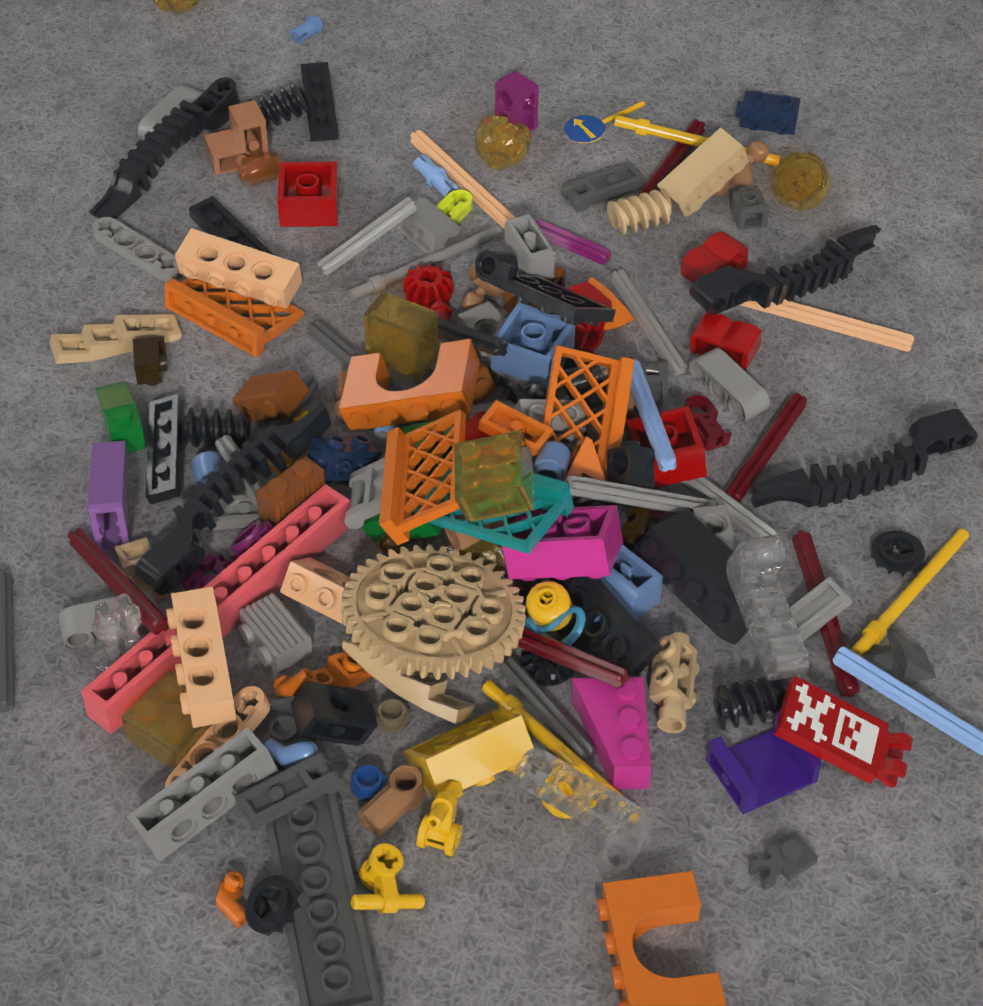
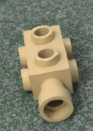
[648,632,700,733]

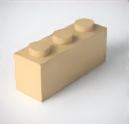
[657,127,750,217]

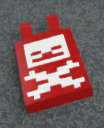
[774,675,913,788]

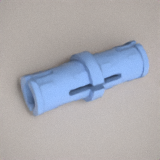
[413,154,460,198]

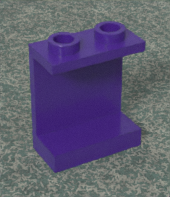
[706,711,822,814]

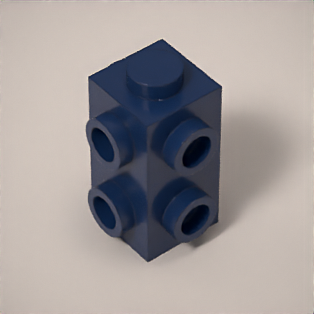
[735,90,801,135]
[307,434,382,484]

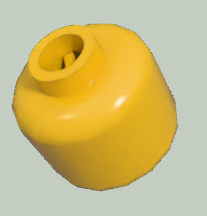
[526,581,573,632]

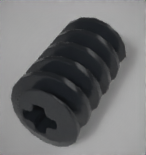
[249,82,311,130]
[182,407,251,448]
[714,674,787,730]

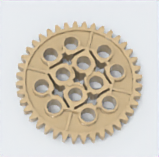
[341,545,526,680]

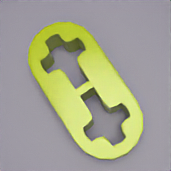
[436,189,472,225]

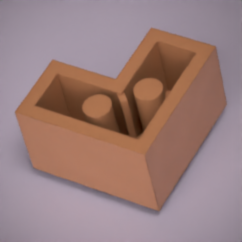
[204,100,270,175]

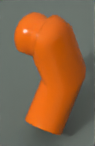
[274,668,315,699]
[215,871,247,928]

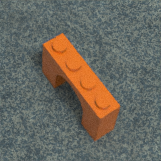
[339,339,480,431]
[596,871,727,1006]

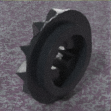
[871,531,925,577]
[521,650,575,686]
[245,875,301,936]

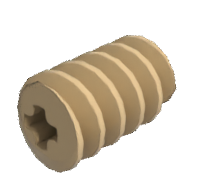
[607,188,672,236]

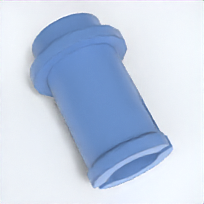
[289,15,323,45]

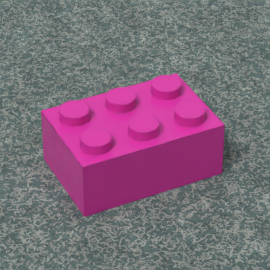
[502,505,623,581]

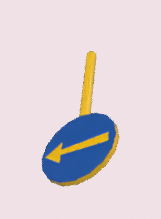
[564,101,645,143]

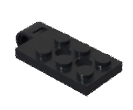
[475,250,616,326]
[519,577,663,677]

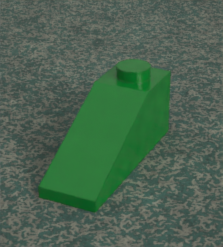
[95,382,146,453]

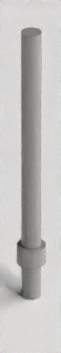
[347,225,502,301]

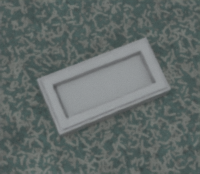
[777,576,853,644]

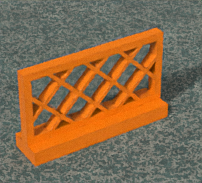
[165,278,304,358]
[536,345,635,481]
[379,409,466,545]

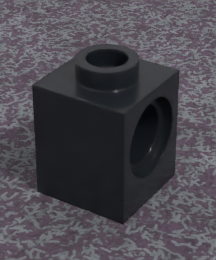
[607,441,655,489]

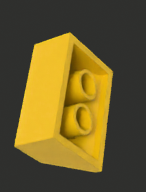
[402,709,536,798]

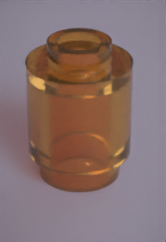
[238,152,280,186]

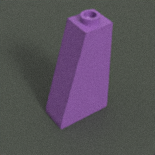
[88,441,130,551]

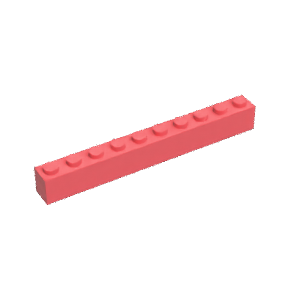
[81,484,350,735]

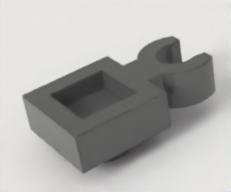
[749,831,818,890]

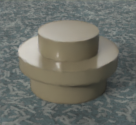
[375,699,410,733]

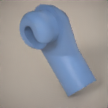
[264,738,319,769]

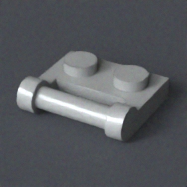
[344,457,385,529]

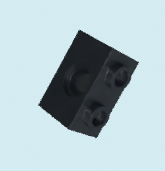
[291,681,378,746]

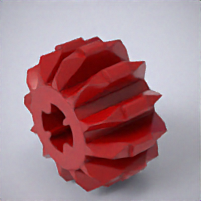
[403,263,454,312]

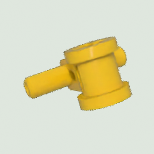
[416,781,463,857]
[351,843,425,913]

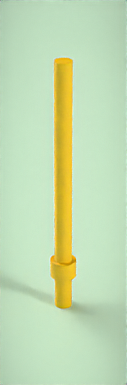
[614,115,780,166]
[850,528,969,656]
[481,680,644,824]

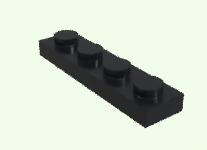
[301,62,338,142]
[189,196,274,255]
[145,394,184,504]

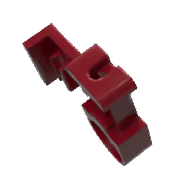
[684,395,732,451]

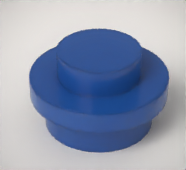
[350,765,387,801]

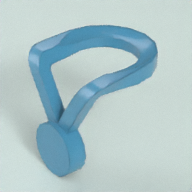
[524,605,586,646]

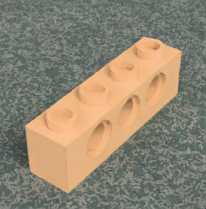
[175,228,302,309]
[280,557,350,626]
[166,587,236,728]

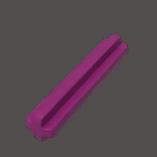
[536,219,611,265]

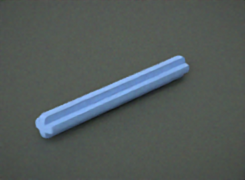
[630,359,677,472]
[833,646,983,755]

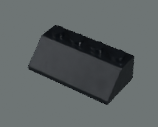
[631,509,780,645]

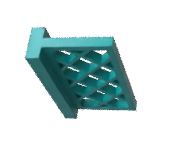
[413,453,574,554]

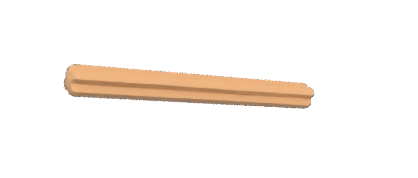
[410,130,516,230]
[740,299,914,352]

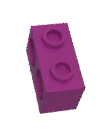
[495,71,539,140]

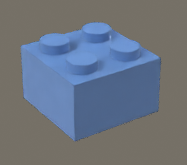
[491,302,575,388]

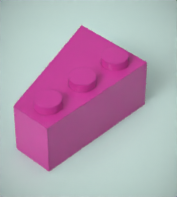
[571,677,651,789]

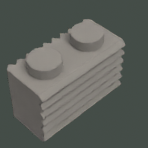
[505,214,556,280]
[238,593,313,674]

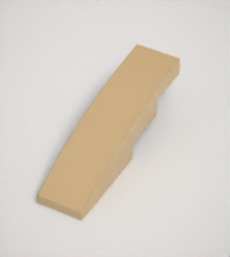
[49,314,182,364]
[342,639,475,724]

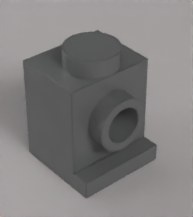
[730,187,769,230]

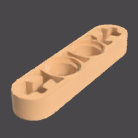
[165,686,270,787]

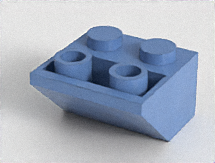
[593,545,663,629]

